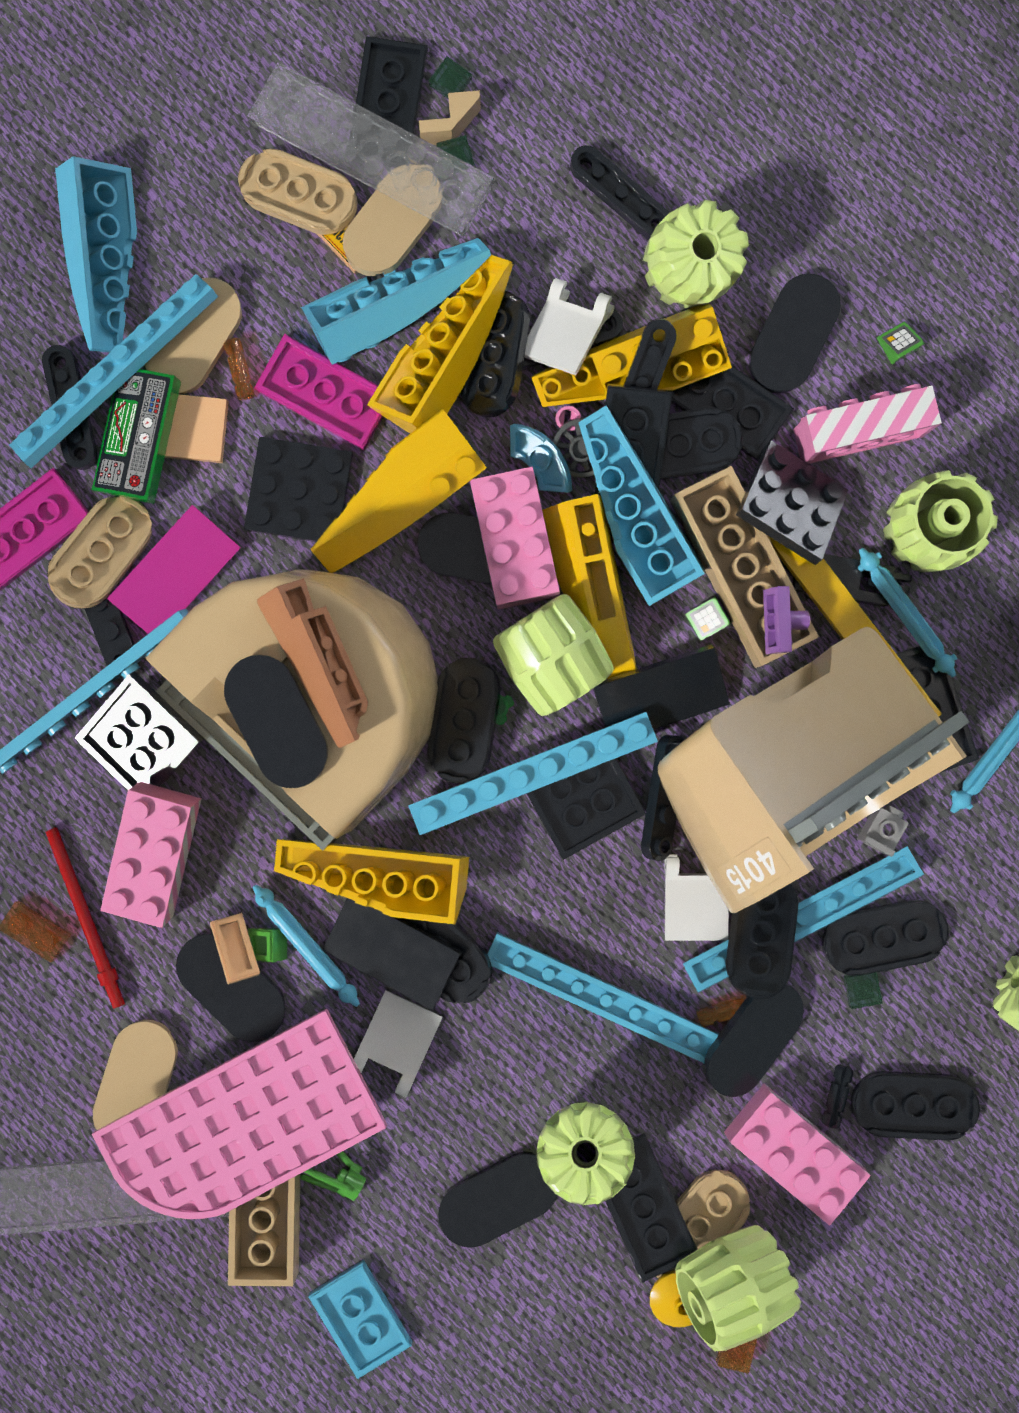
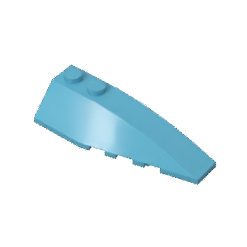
[55,156,137,353]
[301,238,491,365]
[578,405,705,606]

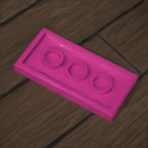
[254,334,383,450]
[0,468,89,591]
[107,505,241,634]

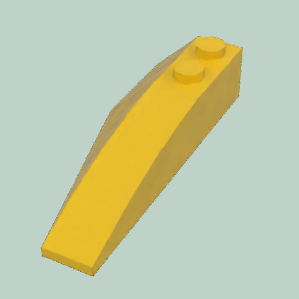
[367,255,513,433]
[311,409,487,573]
[274,839,469,924]

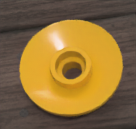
[649,1270,692,1327]

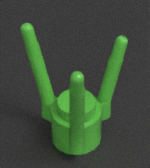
[300,1151,366,1201]

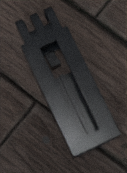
[792,554,912,607]

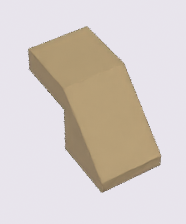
[419,90,481,146]

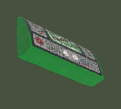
[92,369,181,504]

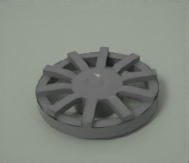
[553,418,594,478]

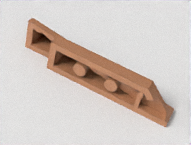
[257,578,368,748]

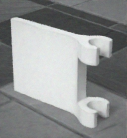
[524,278,615,375]
[664,854,729,941]
[354,990,443,1098]

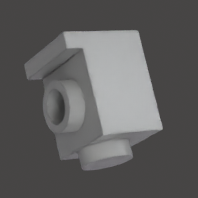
[857,805,909,857]

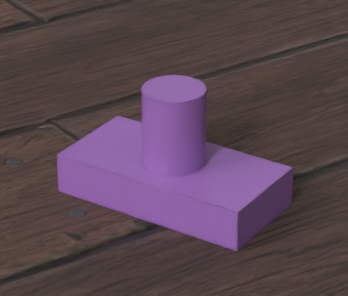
[763,586,810,654]

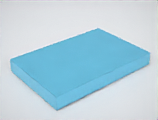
[308,1260,413,1379]

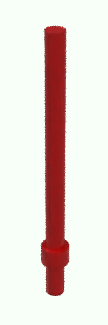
[45,827,125,1009]

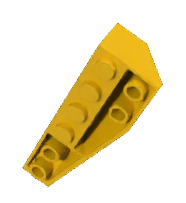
[531,303,732,407]
[542,494,637,679]

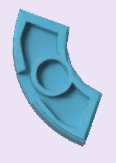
[510,424,572,493]

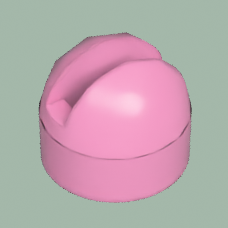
[555,406,581,432]

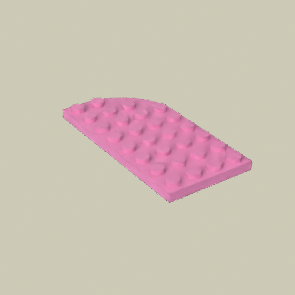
[92,1008,387,1219]

